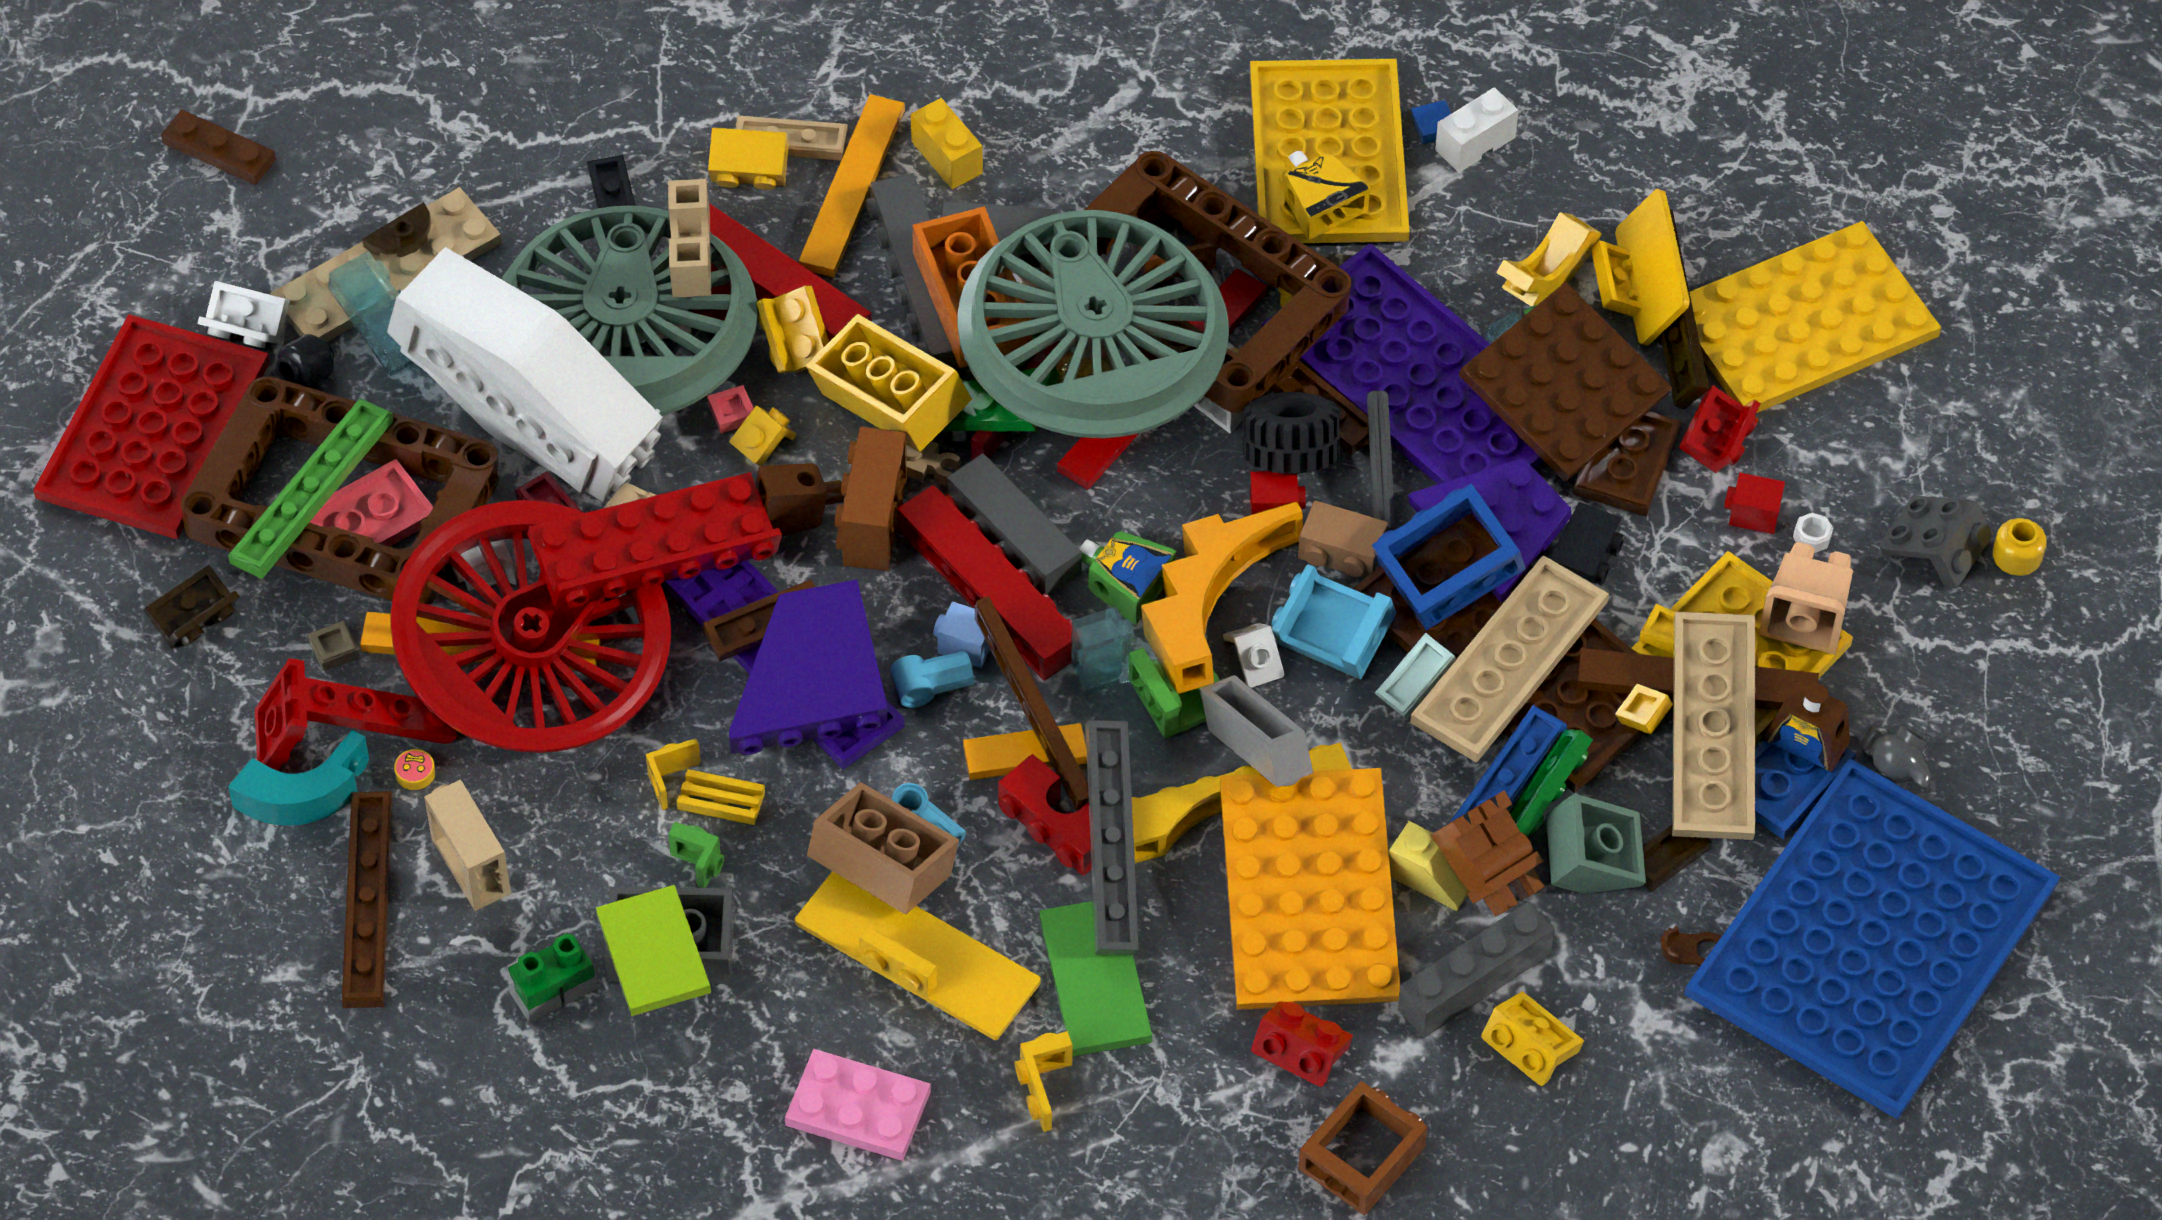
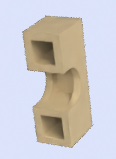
[668,179,711,298]

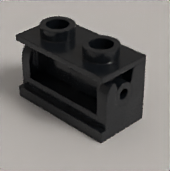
[1550,502,1625,586]

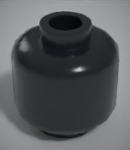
[276,334,334,388]

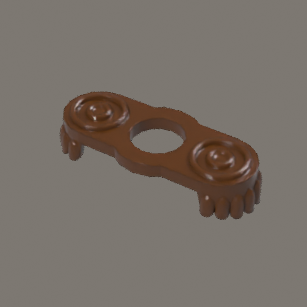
[1661,926,1722,967]

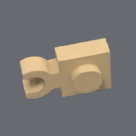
[907,441,960,485]

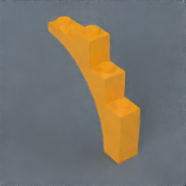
[1141,502,1303,694]

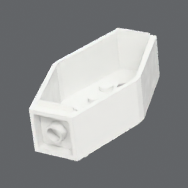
[387,247,663,502]

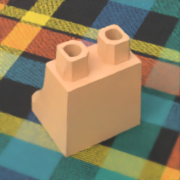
[1759,542,1853,655]

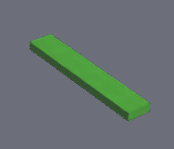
[228,398,393,579]

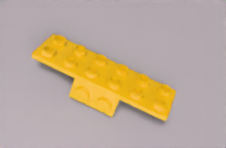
[795,871,1041,1040]

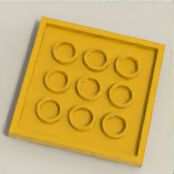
[1631,551,1853,744]

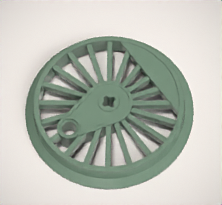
[502,206,758,416]
[957,210,1229,438]

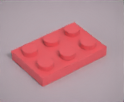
[309,459,433,558]

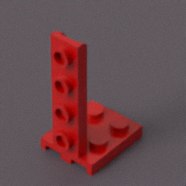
[255,658,457,771]

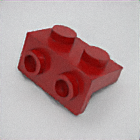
[1679,385,1761,473]
[1251,1001,1353,1087]

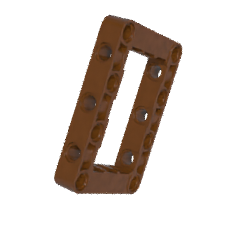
[1039,151,1351,413]
[181,376,500,605]

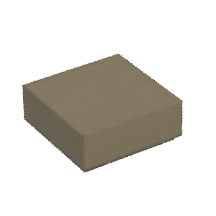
[307,620,360,671]

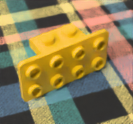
[1591,189,1690,346]

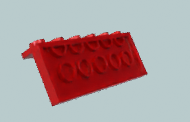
[528,472,782,608]

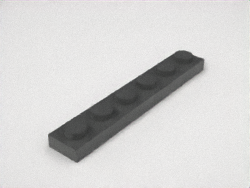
[1085,720,1139,955]

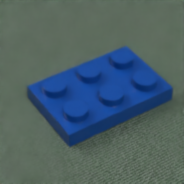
[1755,741,1856,840]

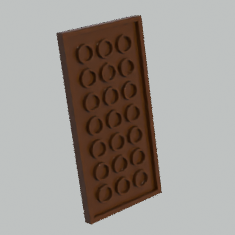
[1352,515,1673,793]

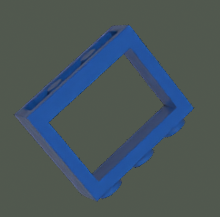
[1372,484,1526,631]

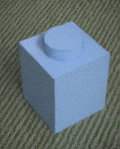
[933,601,991,668]

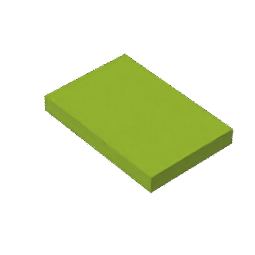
[596,885,711,1016]

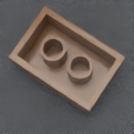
[807,782,959,915]

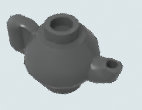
[1859,725,1932,788]

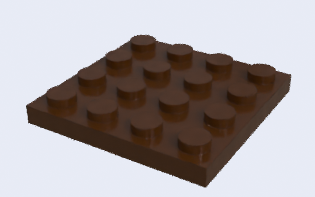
[1458,282,1673,482]

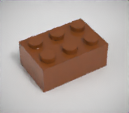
[835,427,908,571]

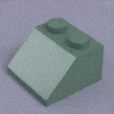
[1546,793,1646,894]

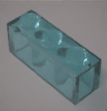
[328,251,414,377]

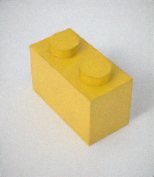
[910,98,983,190]
[708,128,789,190]

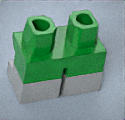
[508,933,598,1023]

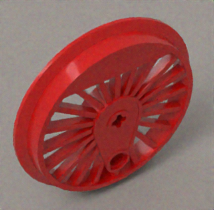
[390,500,671,753]

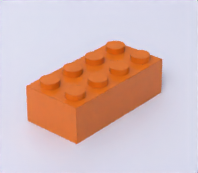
[912,206,1033,368]

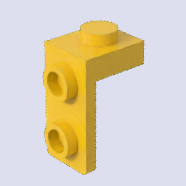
[1015,1031,1073,1132]

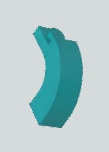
[228,730,369,826]

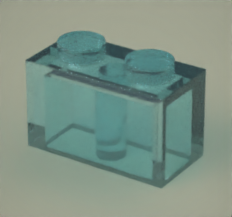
[1071,606,1135,695]

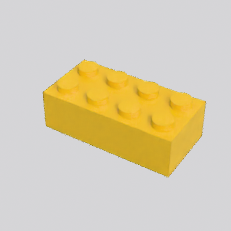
[806,314,972,452]

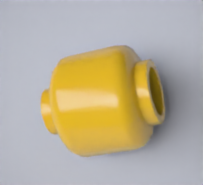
[1993,518,2047,576]

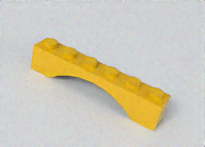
[1132,742,1352,863]

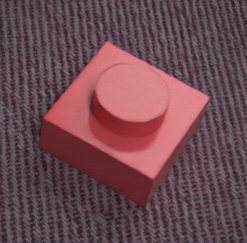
[707,385,754,434]

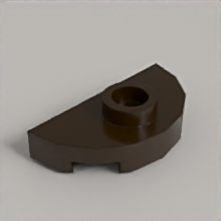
[362,202,431,257]

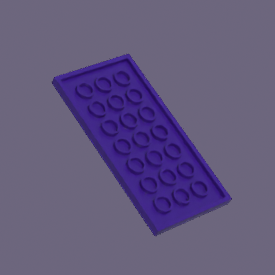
[1261,243,1544,484]

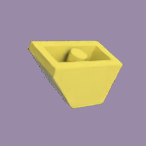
[1389,821,1470,911]

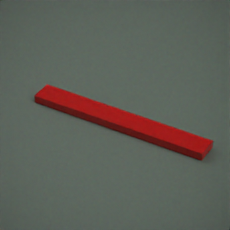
[1057,268,1267,490]

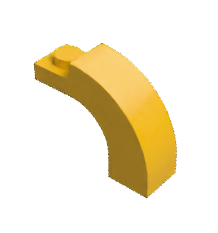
[1496,212,1602,307]

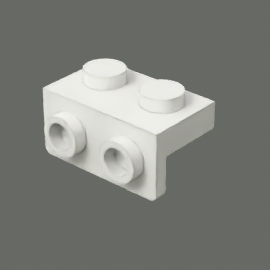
[197,281,290,348]

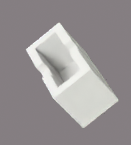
[1435,87,1518,173]

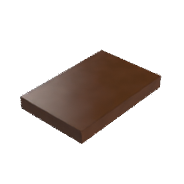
[1573,411,1682,517]

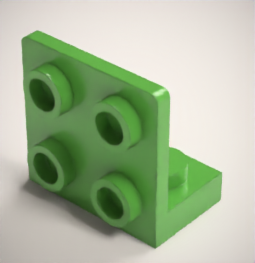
[1128,647,1220,739]

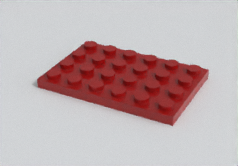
[33,314,270,540]

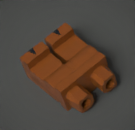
[1431,790,1544,917]

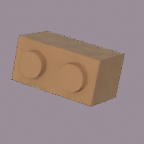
[1298,500,1388,578]

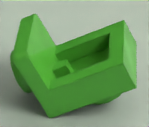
[668,822,724,888]

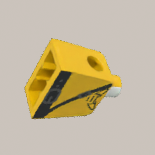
[1284,151,1370,241]

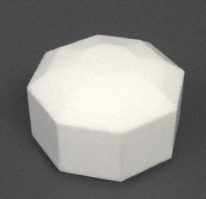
[1793,513,1833,553]

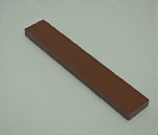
[974,596,1089,811]
[1577,648,1819,710]
[342,791,393,1008]

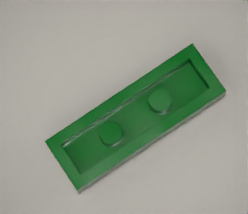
[1509,729,1593,837]

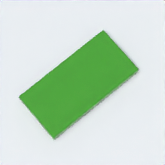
[1039,901,1152,1057]

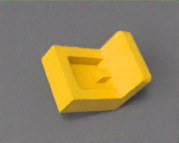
[729,405,797,466]

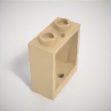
[424,779,511,911]

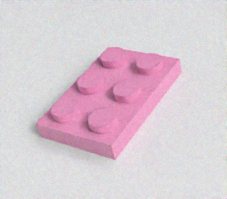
[785,1049,931,1161]

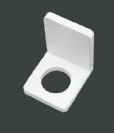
[1223,623,1284,687]

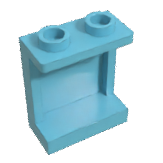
[1271,564,1397,680]

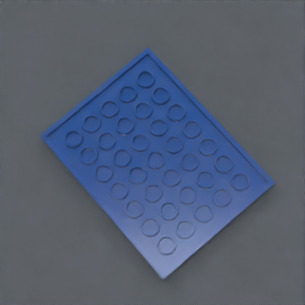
[1684,758,2060,1120]

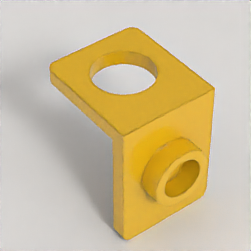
[646,739,701,810]

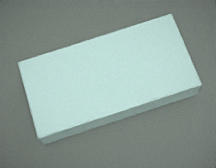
[1375,633,1457,720]

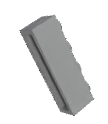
[1200,675,1313,787]

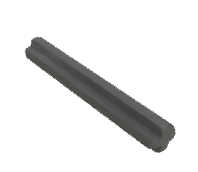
[1367,391,1395,531]

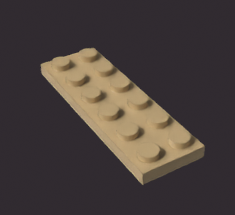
[270,187,502,342]
[1410,555,1609,763]
[1672,612,1755,840]

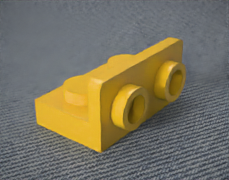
[756,286,829,373]
[1481,991,1584,1086]

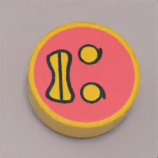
[394,749,435,790]

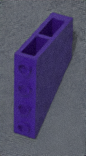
[729,579,888,755]

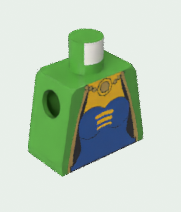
[1080,531,1176,624]

